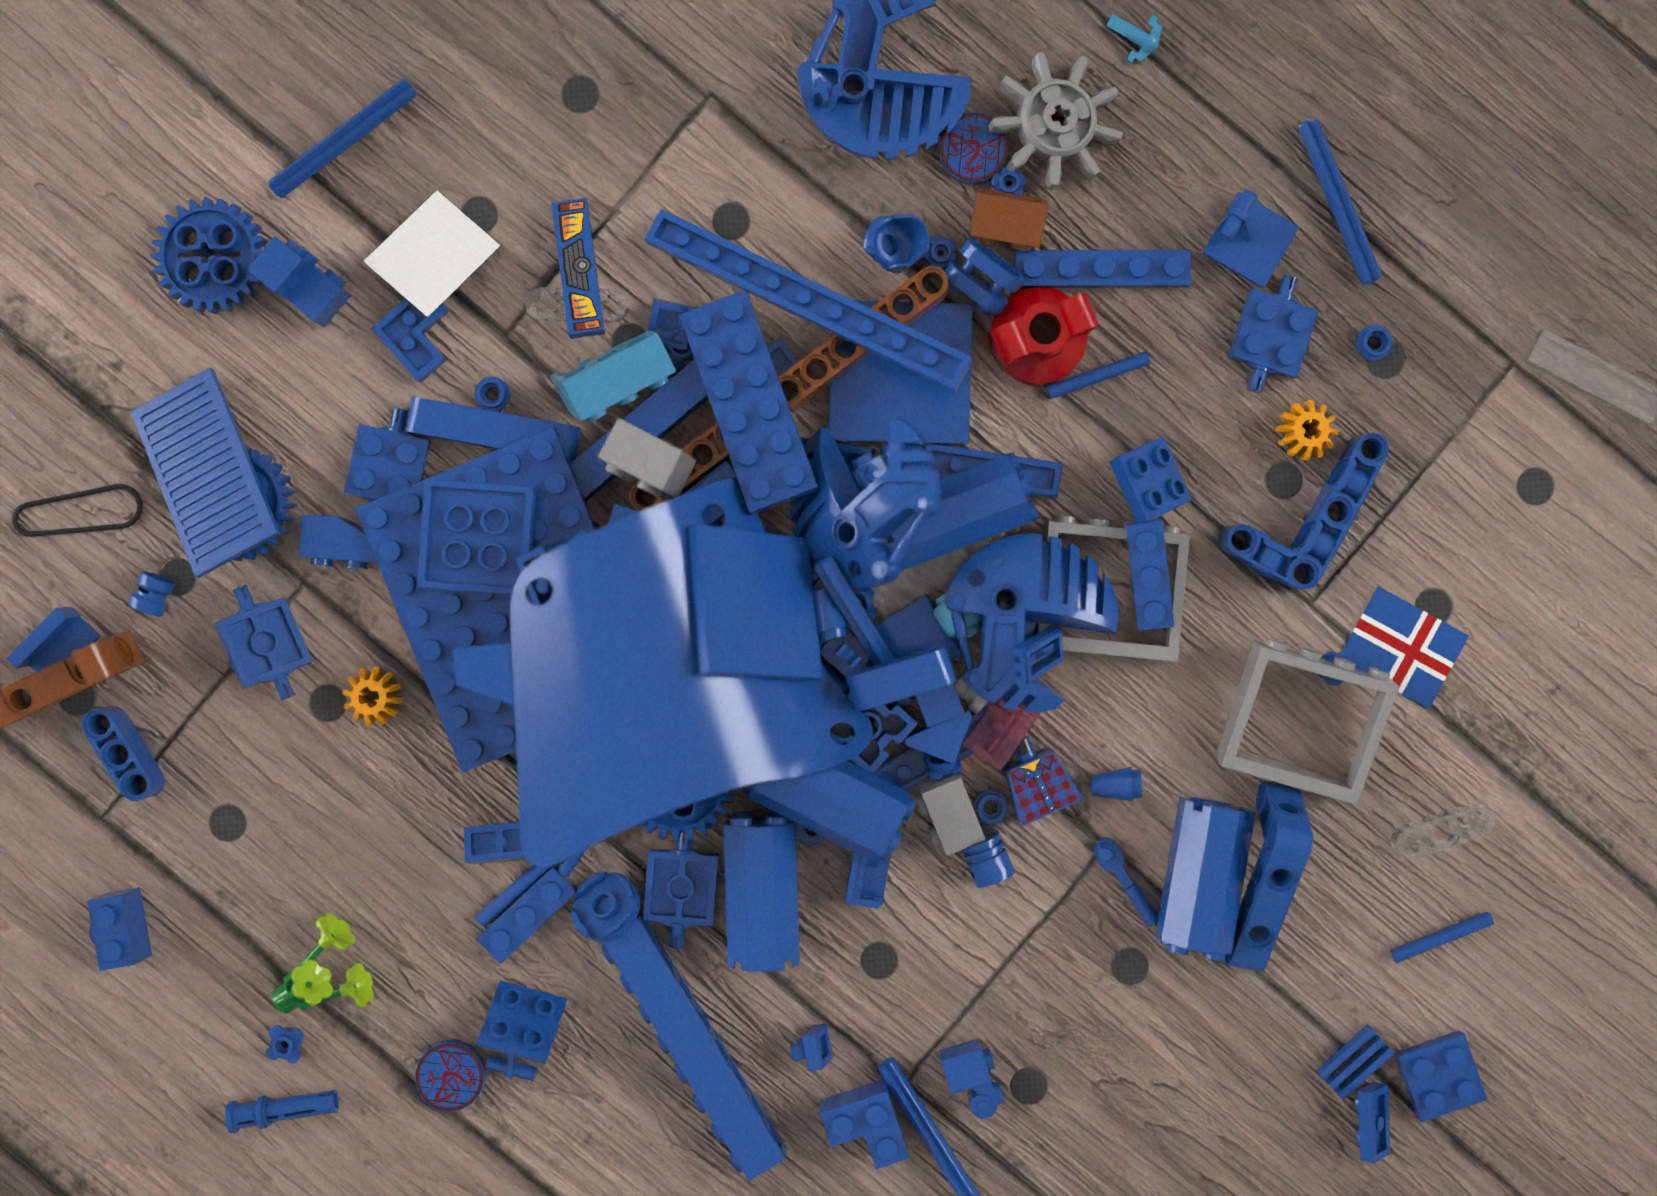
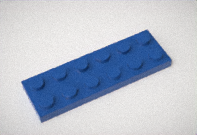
[679,289,819,515]

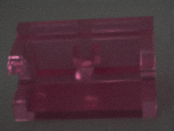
[962,699,1041,771]

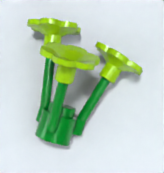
[272,913,374,1013]

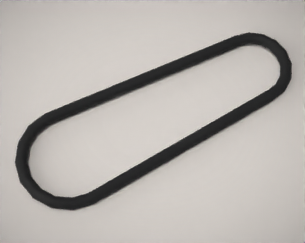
[12,484,142,537]

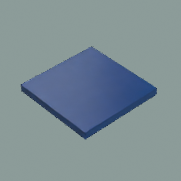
[829,300,973,445]
[688,524,822,681]

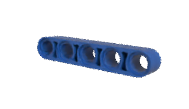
[405,397,581,463]

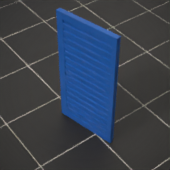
[131,368,280,578]

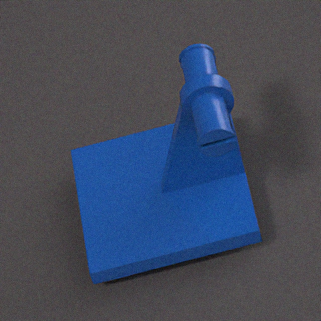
[1202,190,1299,289]
[477,980,567,1082]

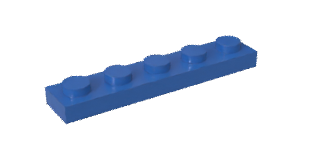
[1014,250,1191,288]

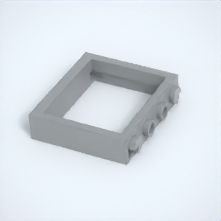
[1033,515,1190,662]
[1215,639,1400,805]

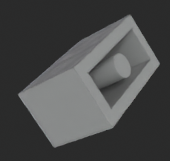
[915,773,986,856]

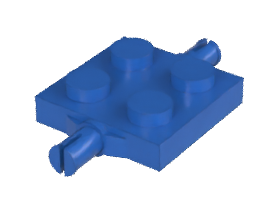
[1228,275,1319,393]
[344,407,431,502]
[214,585,313,701]
[643,832,719,949]

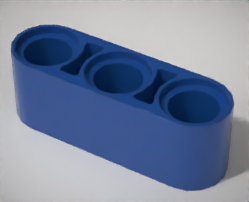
[845,646,956,711]
[82,706,165,801]

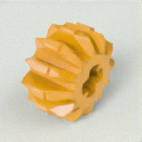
[1275,400,1339,461]
[342,666,405,726]

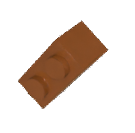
[969,187,1049,251]

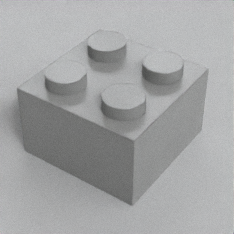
[598,418,697,500]

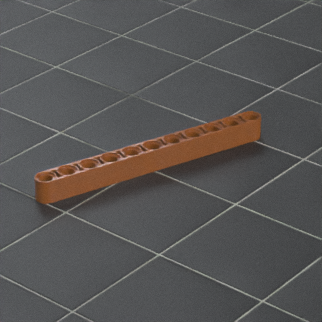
[629,266,948,512]

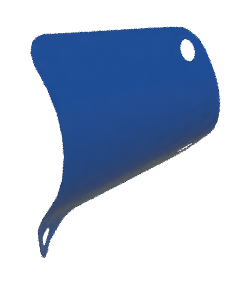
[510,479,873,868]

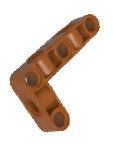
[0,630,146,729]

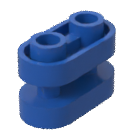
[944,237,1025,316]

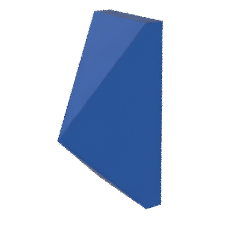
[903,709,972,764]

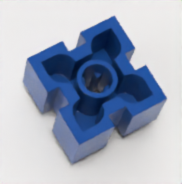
[830,690,918,774]

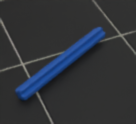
[268,79,416,198]
[1298,118,1382,285]
[814,556,916,707]
[878,1057,980,1196]

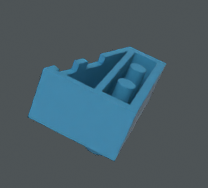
[550,330,676,422]

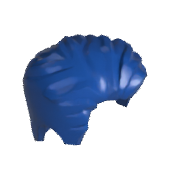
[863,214,930,274]

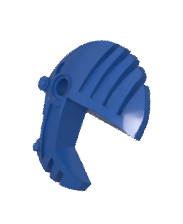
[797,0,971,160]
[789,419,940,588]
[944,533,1119,712]

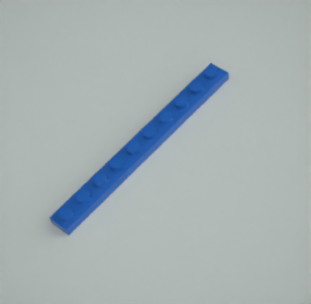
[644,209,973,393]

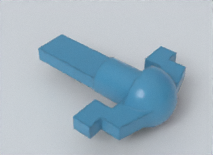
[1106,14,1162,64]

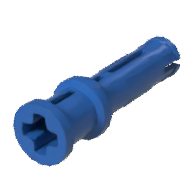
[225,1090,339,1134]

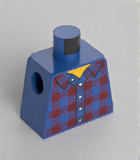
[1004,736,1083,826]

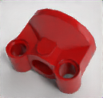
[989,286,1100,386]

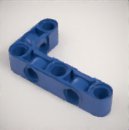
[1219,433,1389,590]
[1225,781,1313,972]

